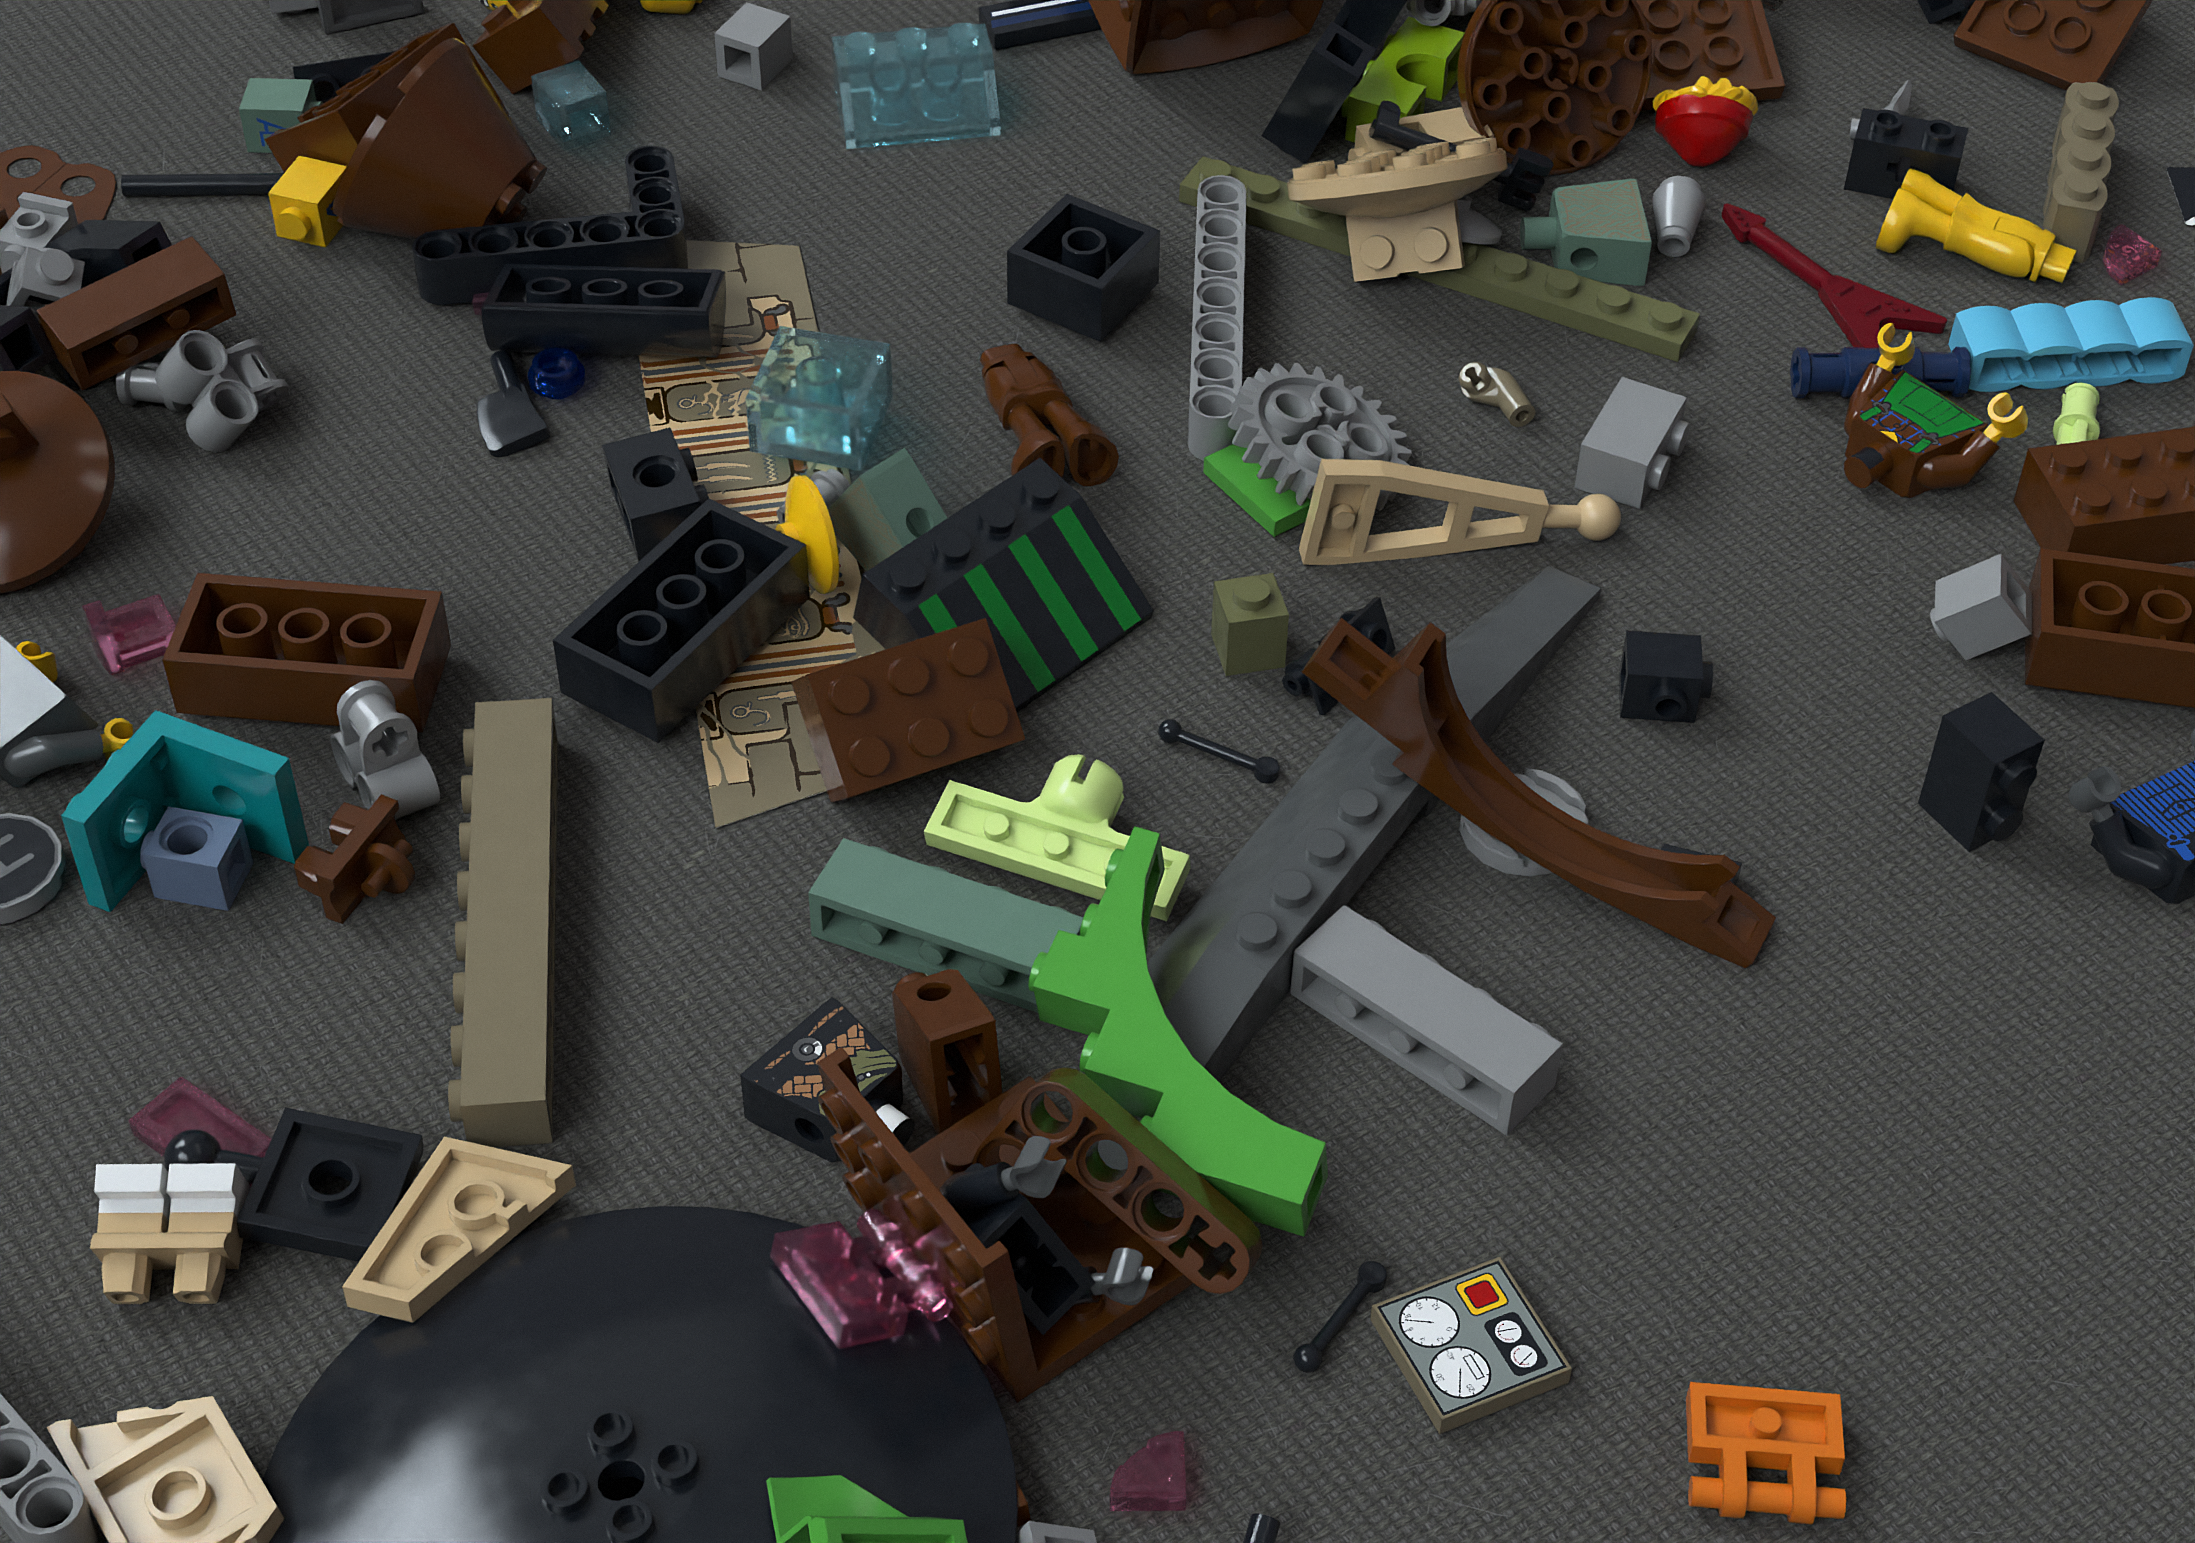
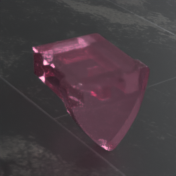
[82,594,176,675]

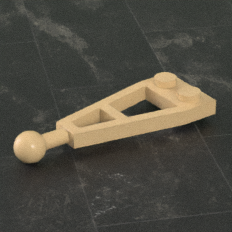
[1299,459,1621,565]

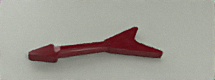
[1721,203,1947,348]

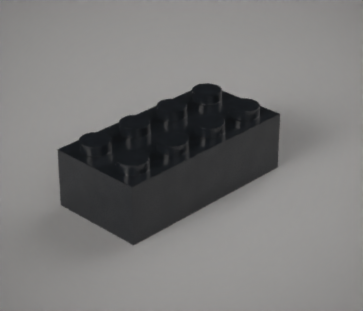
[553,499,810,743]

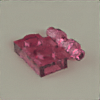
[770,1209,953,1349]

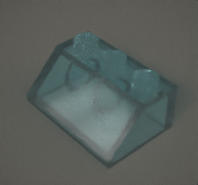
[831,23,1001,149]

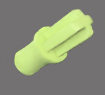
[2052,382,2100,445]

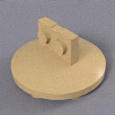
[1287,138,1508,282]

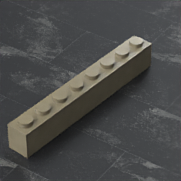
[448,698,559,1147]

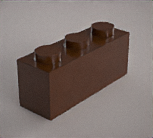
[36,236,237,391]

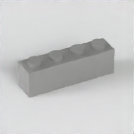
[1290,905,1563,1136]

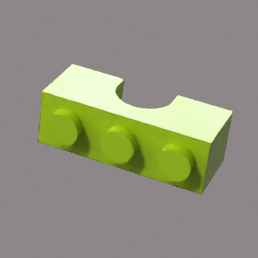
[1341,16,1465,142]

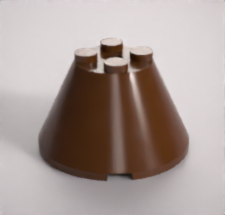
[333,38,547,239]

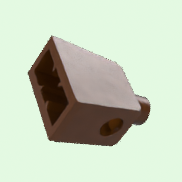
[892,969,1002,1134]

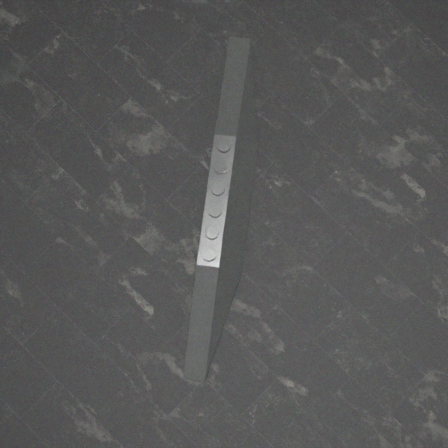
[1069,565,1601,1170]

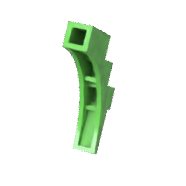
[1028,826,1328,1237]

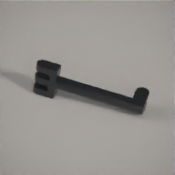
[1369,101,1554,211]

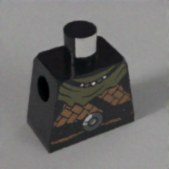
[740,997,915,1162]

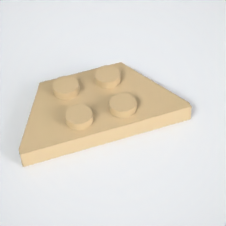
[47,1396,284,1543]

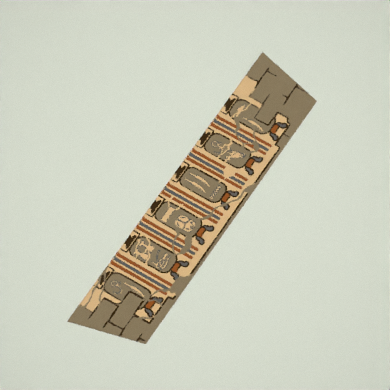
[639,240,885,829]

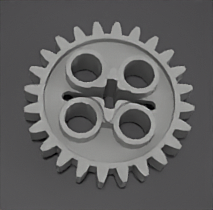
[1228,363,1412,511]

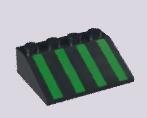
[853,458,1154,712]

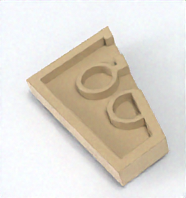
[342,1136,576,1323]

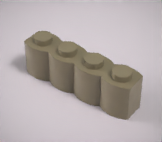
[2042,82,2119,263]

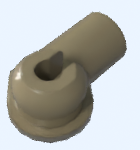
[1458,362,1536,427]

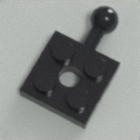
[164,1107,424,1262]

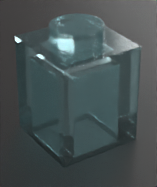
[531,60,611,151]

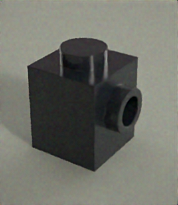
[1619,630,1713,723]

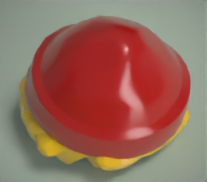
[1653,76,1758,167]

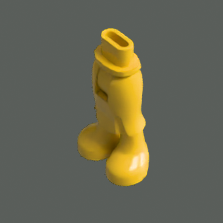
[1875,168,2077,283]

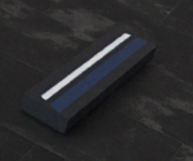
[979,0,1101,50]

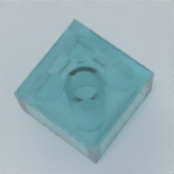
[745,326,893,470]

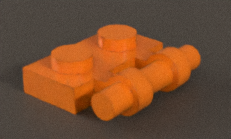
[1686,1382,1846,1524]

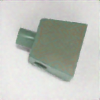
[1520,179,1652,286]
[828,448,947,571]

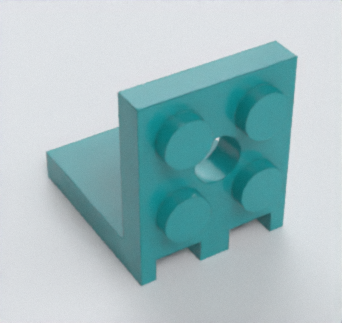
[61,710,309,912]

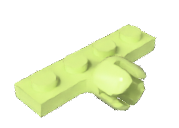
[924,754,1191,921]

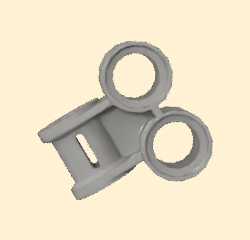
[155,330,290,453]
[330,680,440,820]

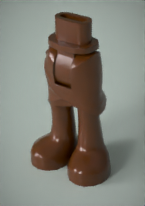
[980,344,1119,486]

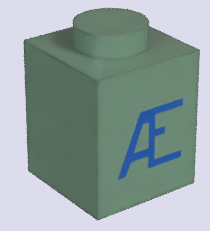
[239,78,323,153]

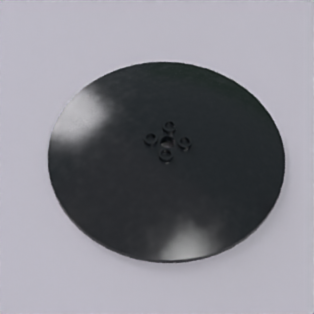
[262,1206,1019,1543]

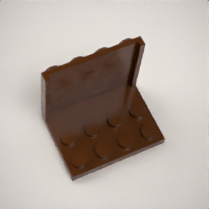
[817,1047,1193,1403]

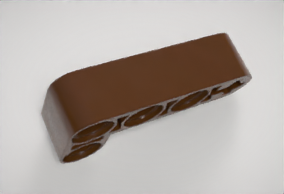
[973,1067,1262,1294]

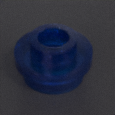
[528,348,586,399]

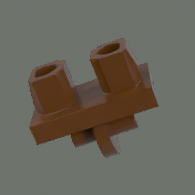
[294,794,415,924]

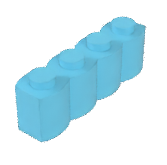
[1948,297,2194,392]

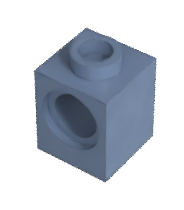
[140,806,253,911]

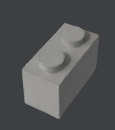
[1574,377,1690,509]

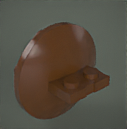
[1457,0,1652,175]
[0,371,115,593]

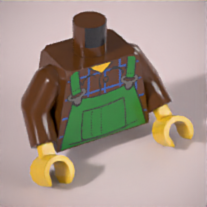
[1844,323,2028,498]

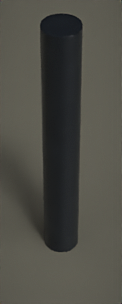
[121,173,284,196]

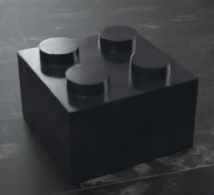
[1007,194,1160,342]

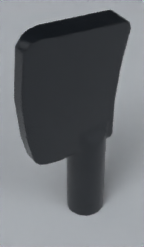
[477,350,550,457]

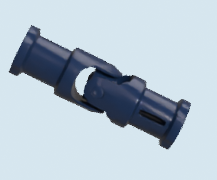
[1790,347,1971,398]

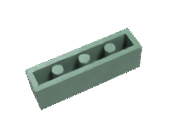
[808,838,1083,1013]

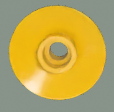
[775,475,839,594]

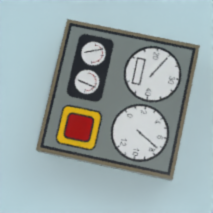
[1370,1257,1572,1434]

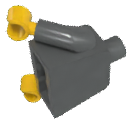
[0,635,133,788]

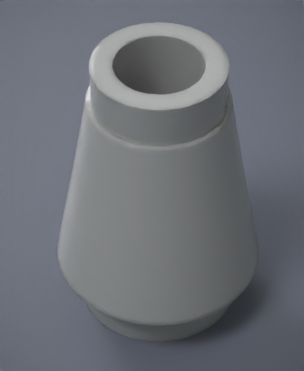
[1652,176,1706,257]

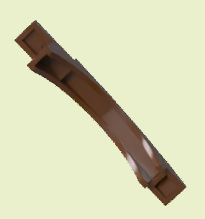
[1302,618,1776,968]

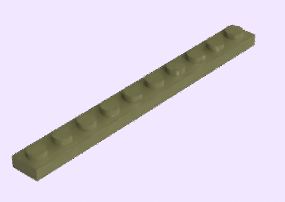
[1179,156,1700,362]

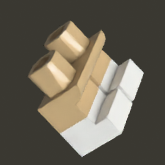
[90,1163,250,1304]

